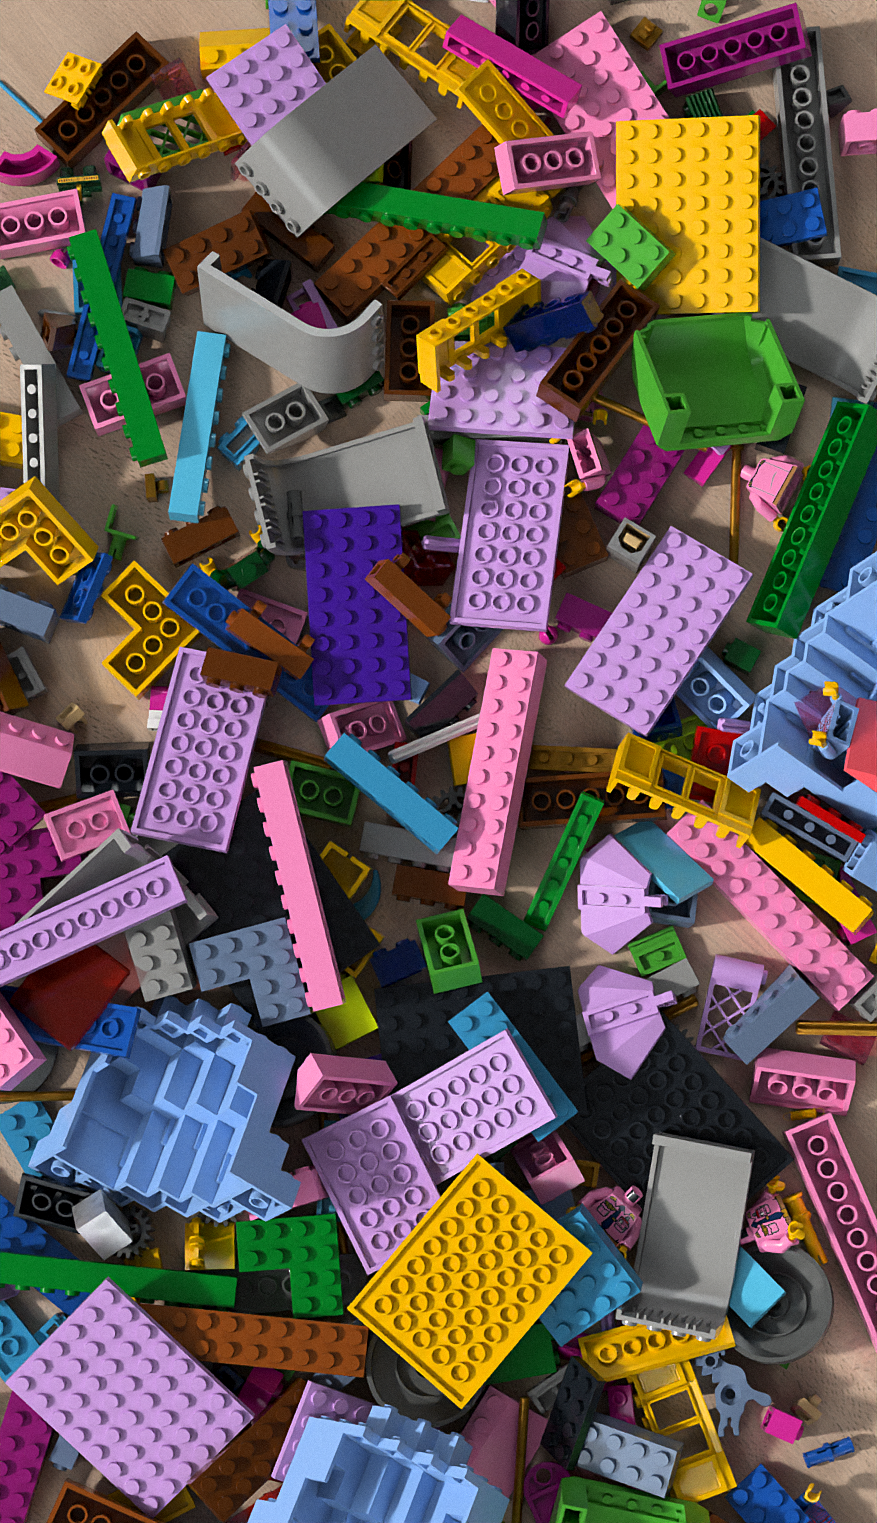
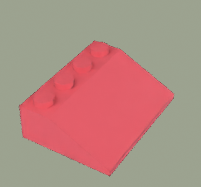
[844,697,877,792]

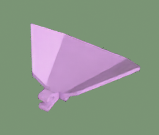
[518,216,614,311]
[577,833,668,955]
[578,965,678,1080]

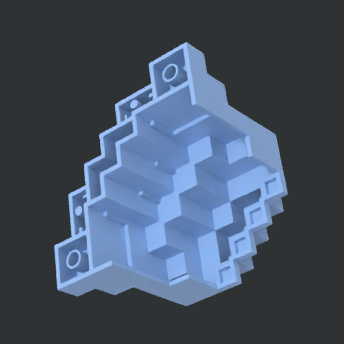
[727,551,877,831]
[28,995,301,1223]
[247,1404,510,1523]

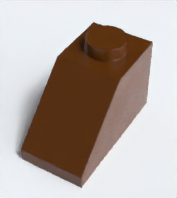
[41,312,79,351]

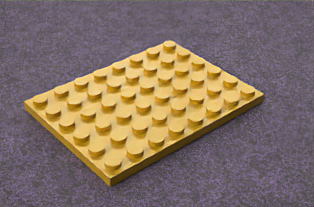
[616,115,760,315]
[347,1153,593,1409]

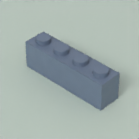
[759,792,858,863]

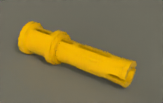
[782,1191,828,1266]

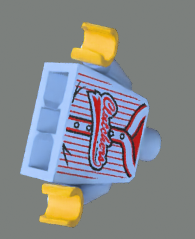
[809,681,859,760]

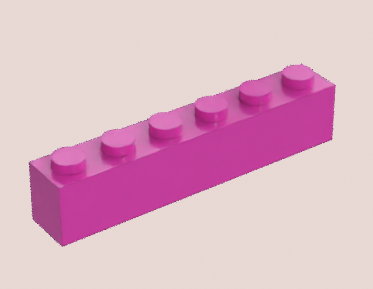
[443,14,583,119]

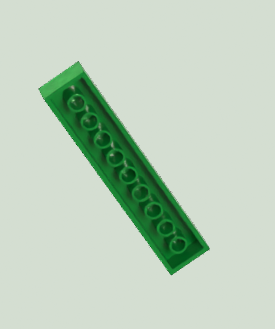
[746,401,877,639]

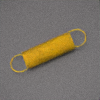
[783,1108,824,1121]

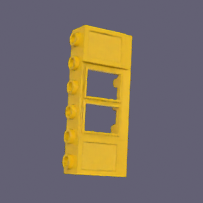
[344,0,477,109]
[102,87,248,183]
[421,175,553,306]
[416,269,542,393]
[606,732,761,848]
[626,1359,737,1503]

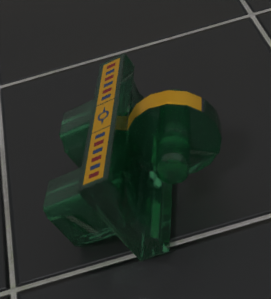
[56,165,102,205]

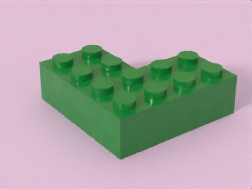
[236,1213,344,1319]

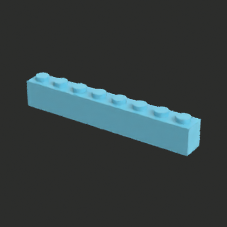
[168,331,231,523]

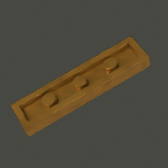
[527,745,617,773]

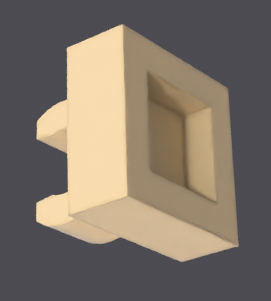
[55,702,88,734]
[790,1393,822,1426]

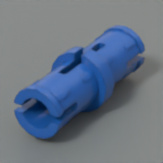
[802,1436,855,1469]

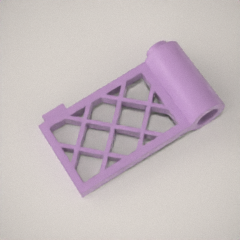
[695,954,768,1061]

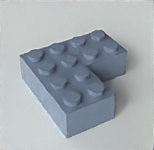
[189,917,313,1027]

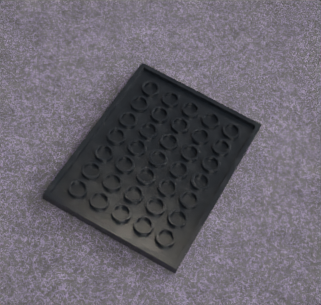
[162,789,381,1029]
[374,966,588,1115]
[564,1010,794,1212]

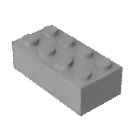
[124,908,197,1002]

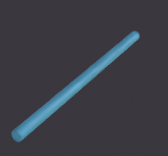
[0,80,43,123]

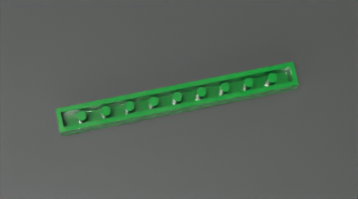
[323,182,548,250]
[67,229,168,468]
[0,1251,238,1312]

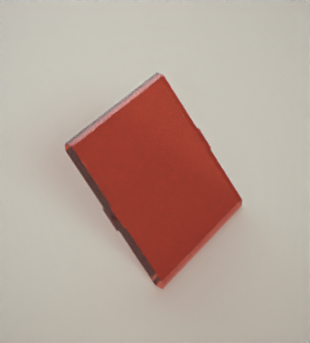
[9,944,131,1051]

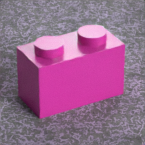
[760,1405,804,1444]

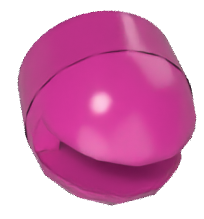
[50,248,71,269]
[539,625,558,645]

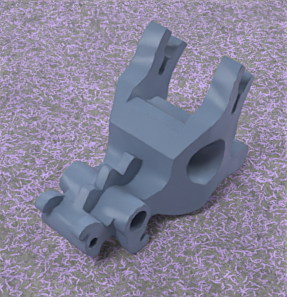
[695,1350,772,1437]

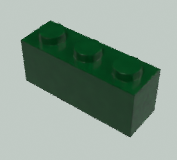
[466,894,544,962]

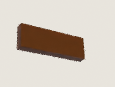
[381,233,449,300]

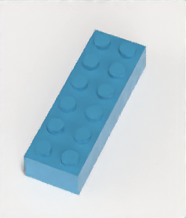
[324,733,459,855]
[448,992,579,1142]

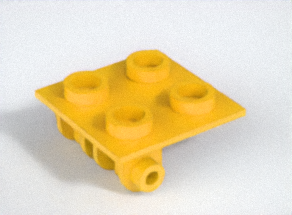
[44,52,103,110]
[185,1217,235,1271]

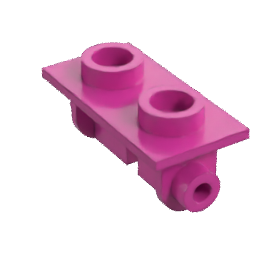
[607,1384,635,1425]

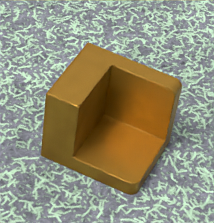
[574,1159,600,1188]

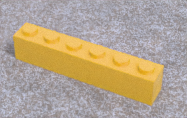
[745,817,874,936]

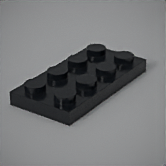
[540,1356,606,1470]

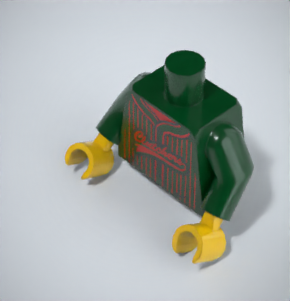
[199,525,275,591]

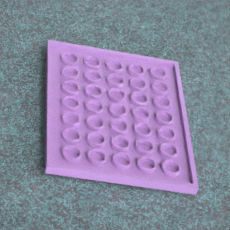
[5,1277,255,1518]

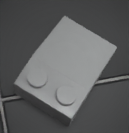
[242,383,329,454]

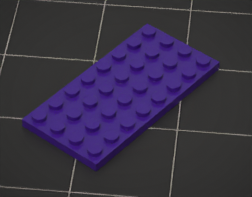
[303,504,412,706]

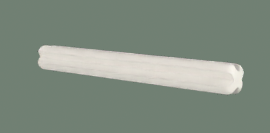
[388,713,480,764]

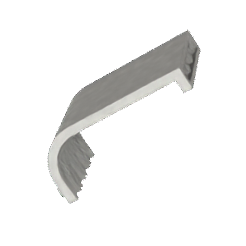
[235,44,437,238]
[711,237,877,404]
[197,251,385,394]
[243,416,451,556]
[615,1132,755,1342]

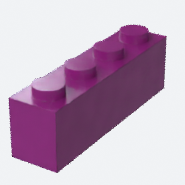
[554,592,612,643]

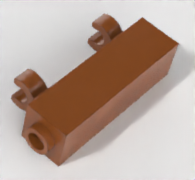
[365,553,452,637]
[225,600,315,680]

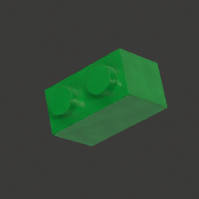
[123,267,177,310]

